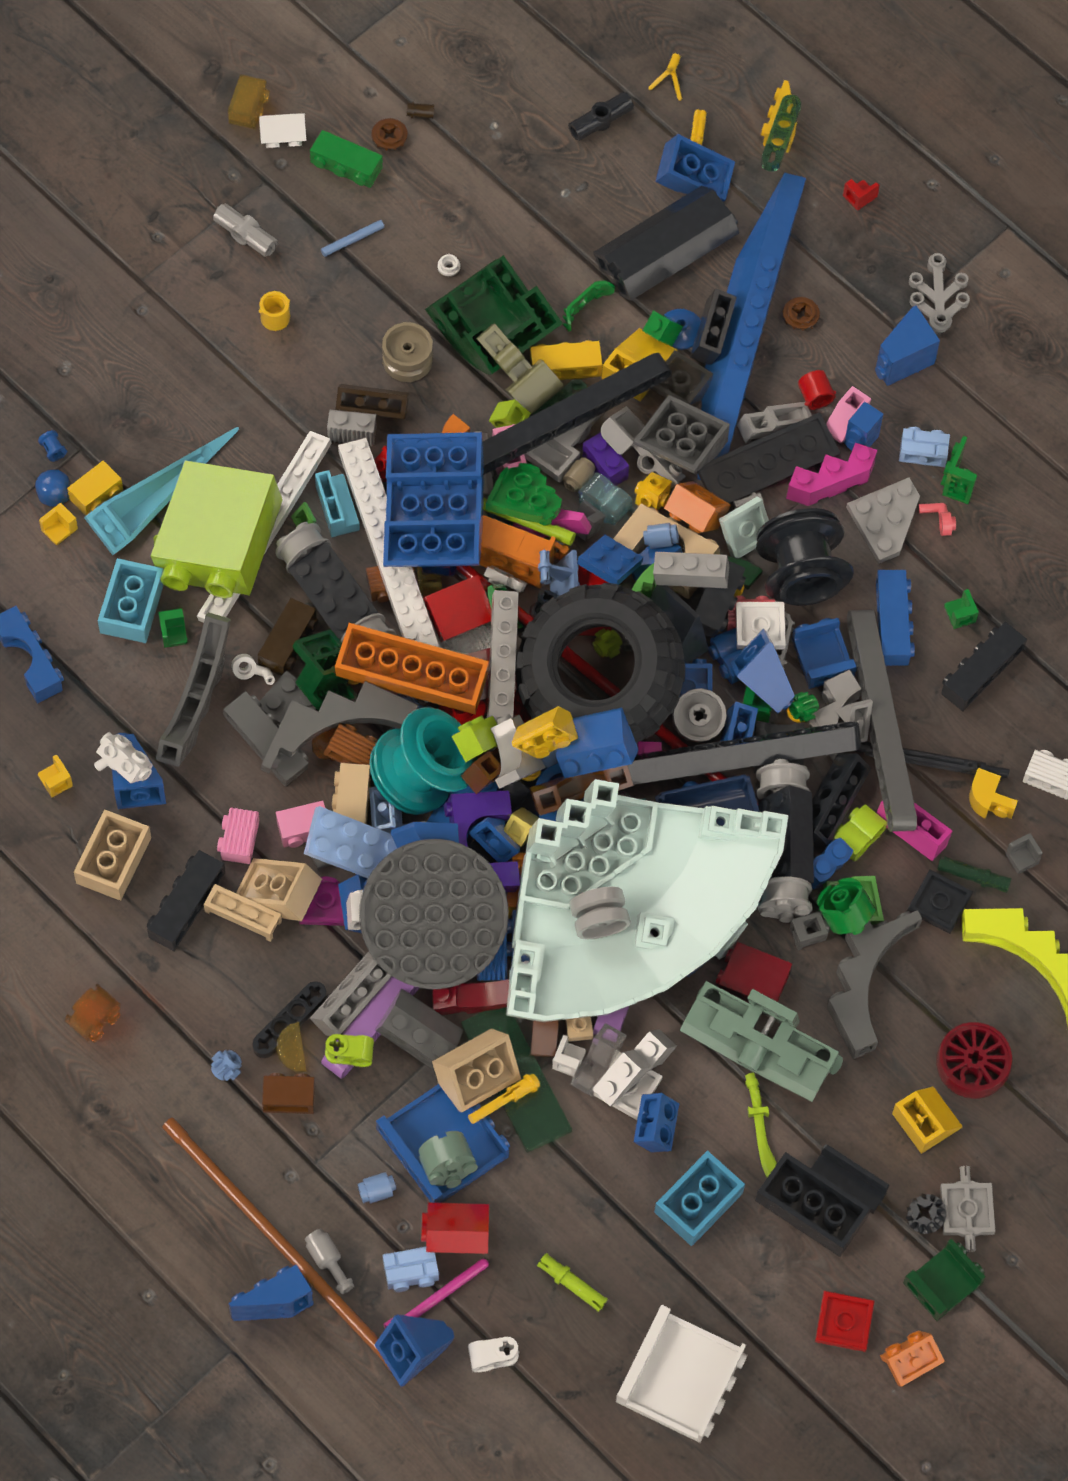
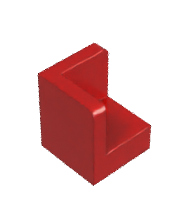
[843,179,880,211]

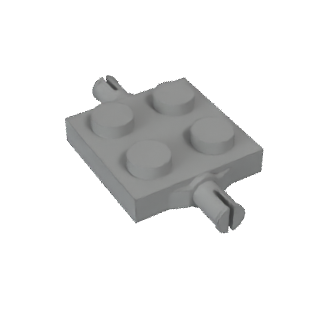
[940,1166,995,1252]

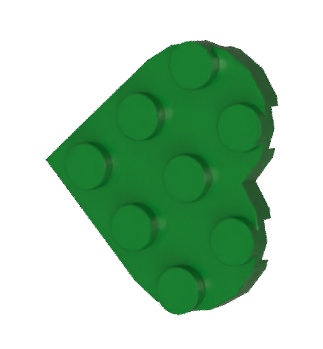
[485,463,562,526]

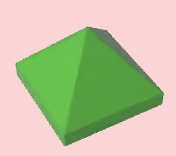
[291,502,316,527]

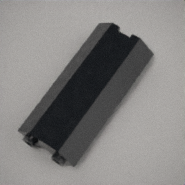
[593,185,739,300]

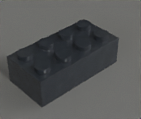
[755,1152,871,1257]

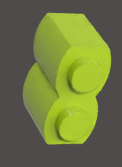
[833,804,887,862]

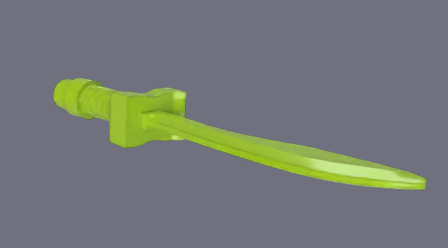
[745,1073,777,1177]

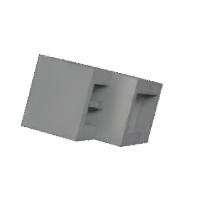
[737,402,812,444]

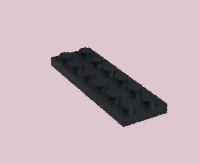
[697,412,840,504]

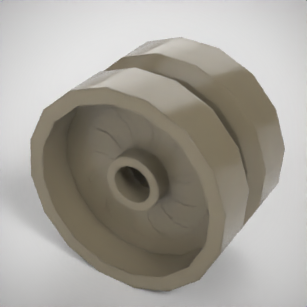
[382,322,433,382]

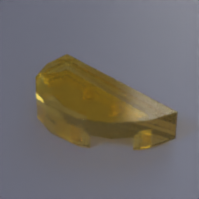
[276,1022,306,1072]

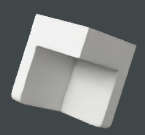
[552,1035,586,1077]

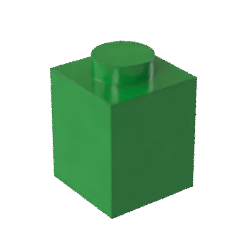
[642,310,684,346]

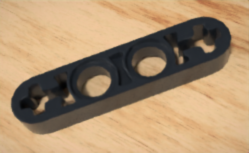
[252,981,327,1058]

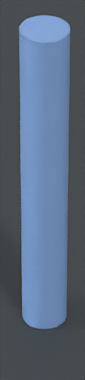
[321,220,384,257]

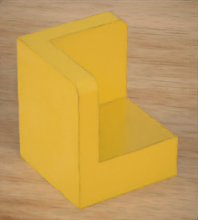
[39,503,78,545]
[38,755,73,798]

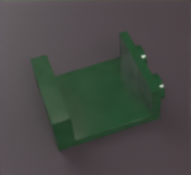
[903,1238,985,1321]

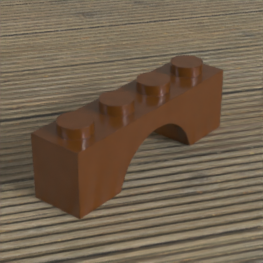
[461,718,534,794]
[530,765,634,816]

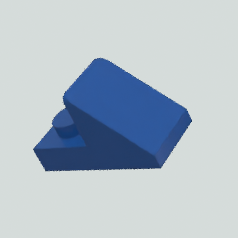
[469,817,520,863]

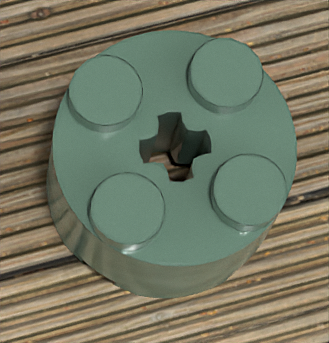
[418,1131,478,1188]

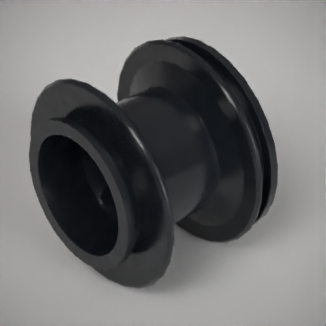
[756,508,854,606]

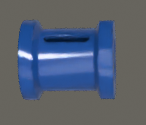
[38,430,67,462]

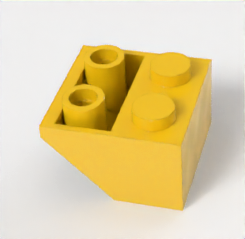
[512,706,578,759]
[892,1087,963,1154]

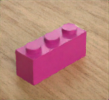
[877,801,953,861]

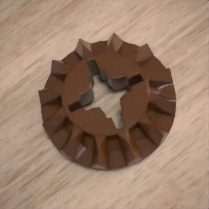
[372,118,408,151]
[783,297,820,331]

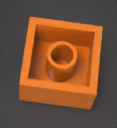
[664,481,731,533]

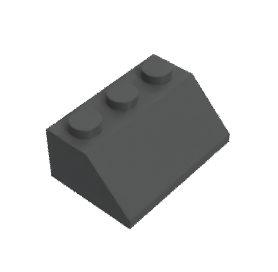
[375,989,463,1071]

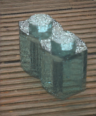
[578,472,633,525]

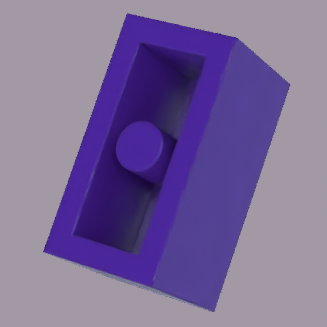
[582,433,629,490]

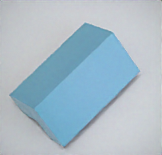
[315,470,360,537]

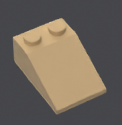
[236,858,322,921]

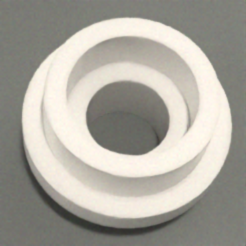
[438,254,460,277]

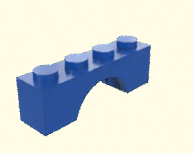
[0,606,64,704]

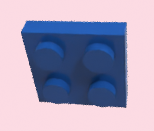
[577,535,644,585]

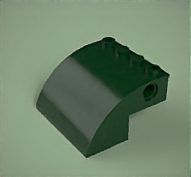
[425,255,563,375]

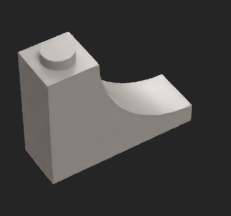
[491,714,545,789]

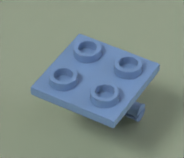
[538,550,580,597]

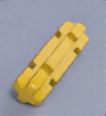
[691,109,707,145]

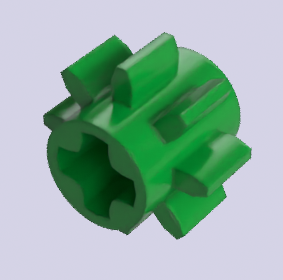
[789,692,819,722]

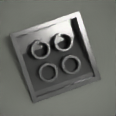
[633,395,730,473]

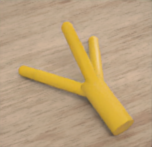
[649,54,682,101]

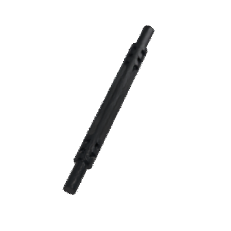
[854,741,1010,779]

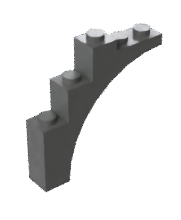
[156,612,231,767]
[827,910,922,1059]

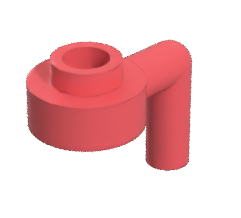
[918,503,956,536]

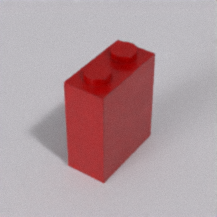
[423,575,492,643]
[421,1203,489,1254]

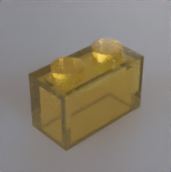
[228,74,270,129]

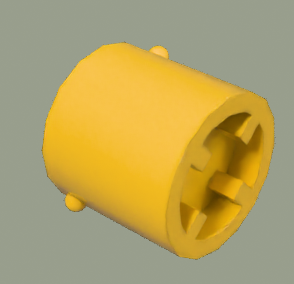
[259,291,290,331]

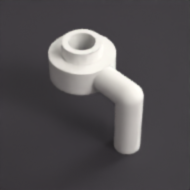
[231,654,275,685]

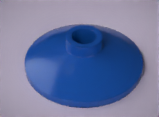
[664,309,701,350]

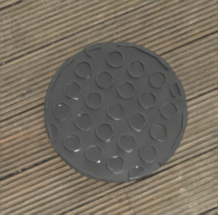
[359,839,509,989]

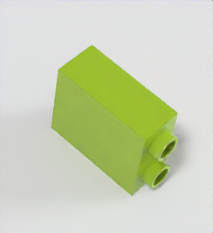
[151,461,283,598]

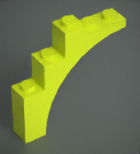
[961,908,1068,1026]

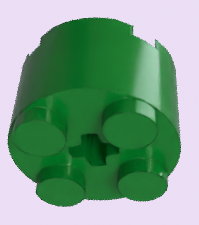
[817,878,876,935]

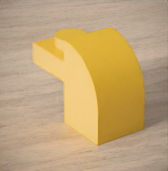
[969,768,1018,819]

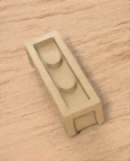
[204,884,282,942]

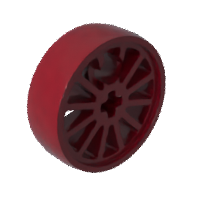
[936,1022,1013,1099]

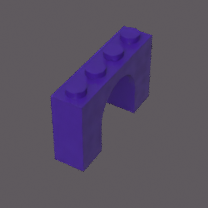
[444,791,520,892]

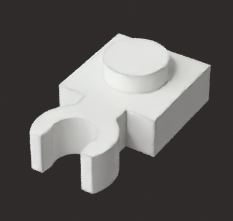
[484,565,527,593]

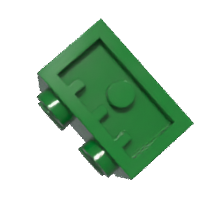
[941,436,977,504]

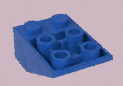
[228,1265,313,1321]

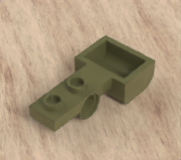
[476,323,564,417]

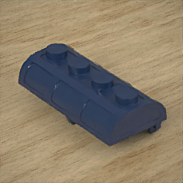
[655,775,760,826]

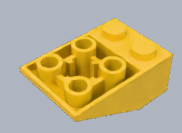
[602,328,678,401]

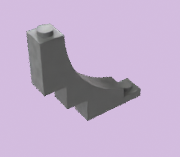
[260,681,418,774]

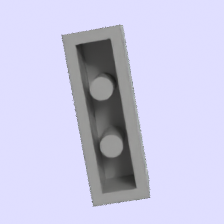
[653,552,729,588]

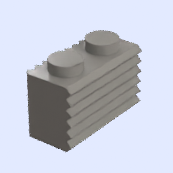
[327,410,376,447]

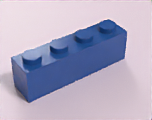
[875,570,915,666]

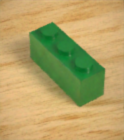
[310,130,383,188]

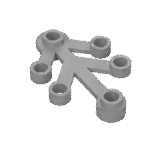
[909,253,970,333]

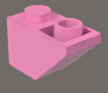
[826,386,871,444]

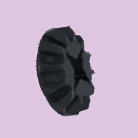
[906,1194,946,1234]

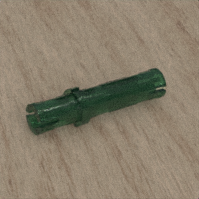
[937,855,1012,893]

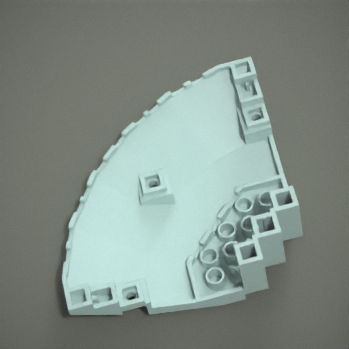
[506,779,788,1022]

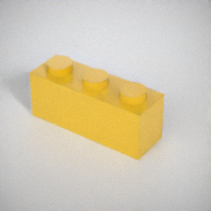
[530,340,602,380]

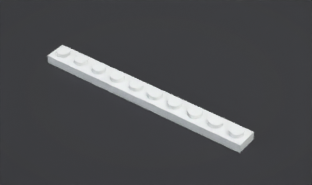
[197,431,332,623]

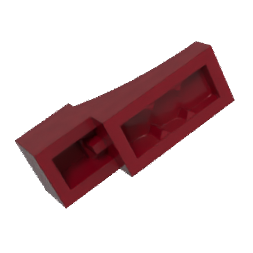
[433,979,509,1016]

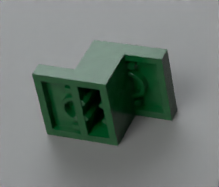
[292,629,358,712]

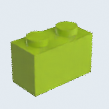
[452,715,498,762]

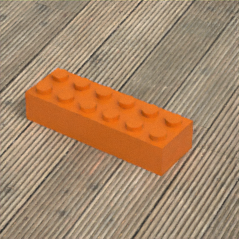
[335,623,489,715]

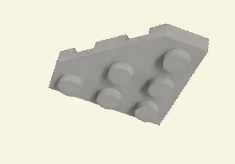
[846,478,920,564]

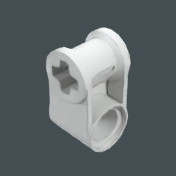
[468,1337,519,1372]

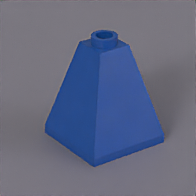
[374,1314,454,1387]

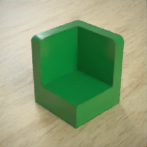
[944,589,979,629]
[159,608,188,648]
[743,686,772,723]

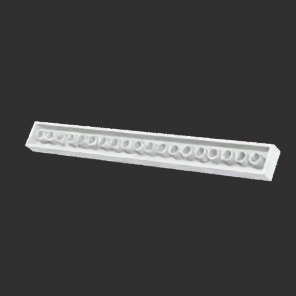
[338,438,440,703]

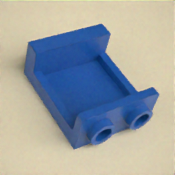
[792,618,857,689]

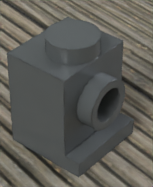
[790,911,830,950]

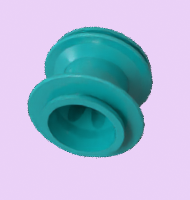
[369,707,478,815]

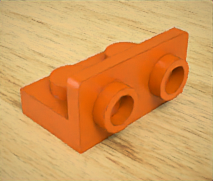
[880,1331,945,1387]

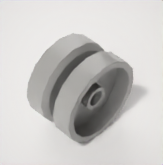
[671,688,726,743]
[569,887,631,939]

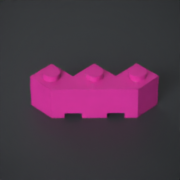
[786,443,877,506]

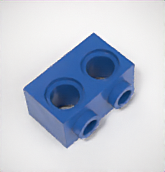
[634,1093,679,1152]

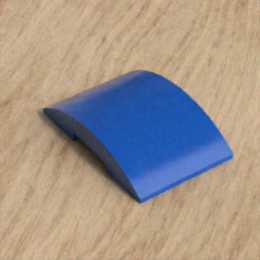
[383,432,483,567]

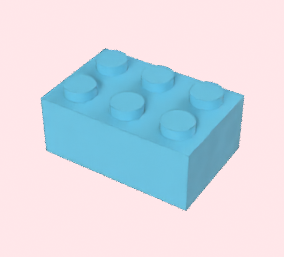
[98,558,164,643]

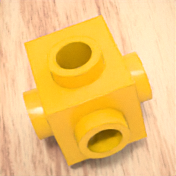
[635,472,672,511]

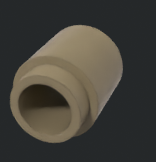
[563,457,596,492]

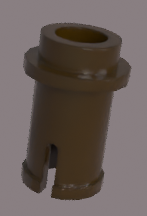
[407,101,434,119]

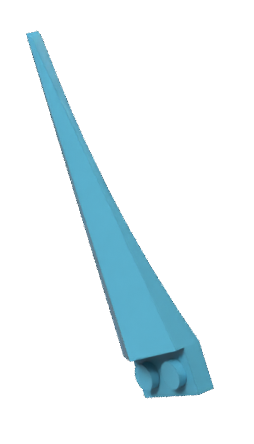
[84,427,239,555]

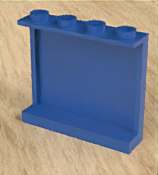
[376,1084,510,1203]

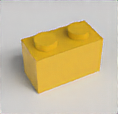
[67,460,123,516]

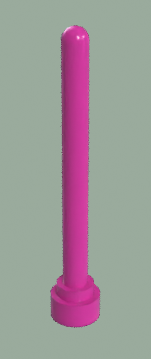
[384,1259,489,1329]

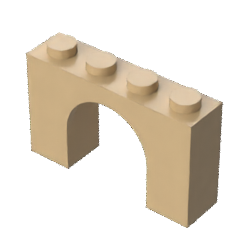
[614,504,720,599]

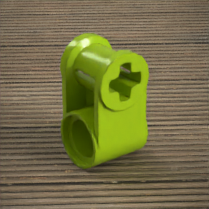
[325,1034,374,1067]

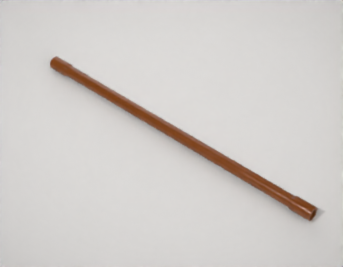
[162,1117,390,1370]

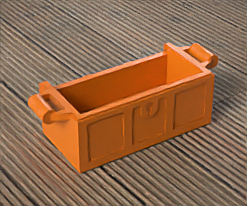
[479,515,569,588]

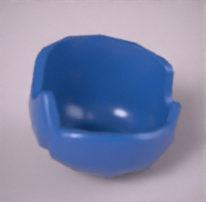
[35,469,71,507]

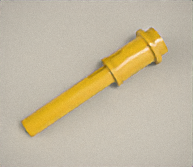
[468,1074,540,1124]

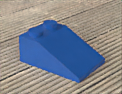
[655,134,735,202]

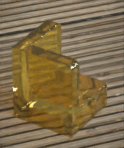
[417,567,442,598]

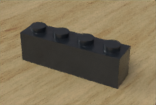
[941,621,1027,712]
[146,850,225,951]

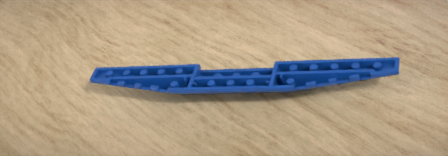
[697,173,806,480]

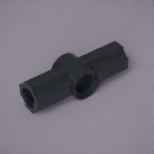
[568,92,634,141]

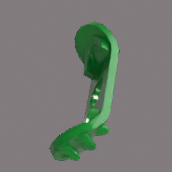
[563,281,615,332]

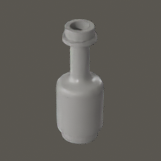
[305,1229,354,1294]

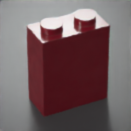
[715,942,793,1004]

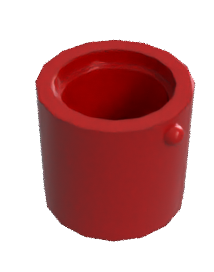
[798,370,836,410]

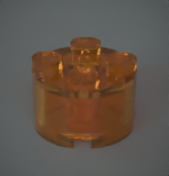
[64,984,121,1043]

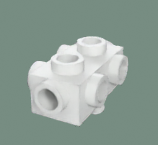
[94,732,153,783]

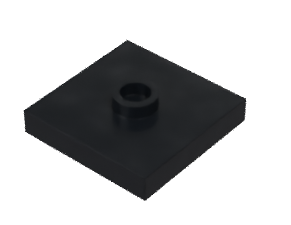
[907,869,973,934]

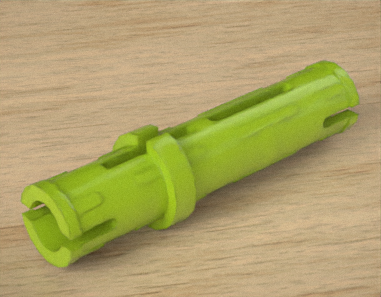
[537,1253,608,1312]

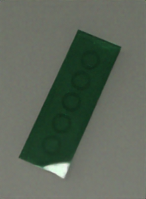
[461,1007,572,1153]

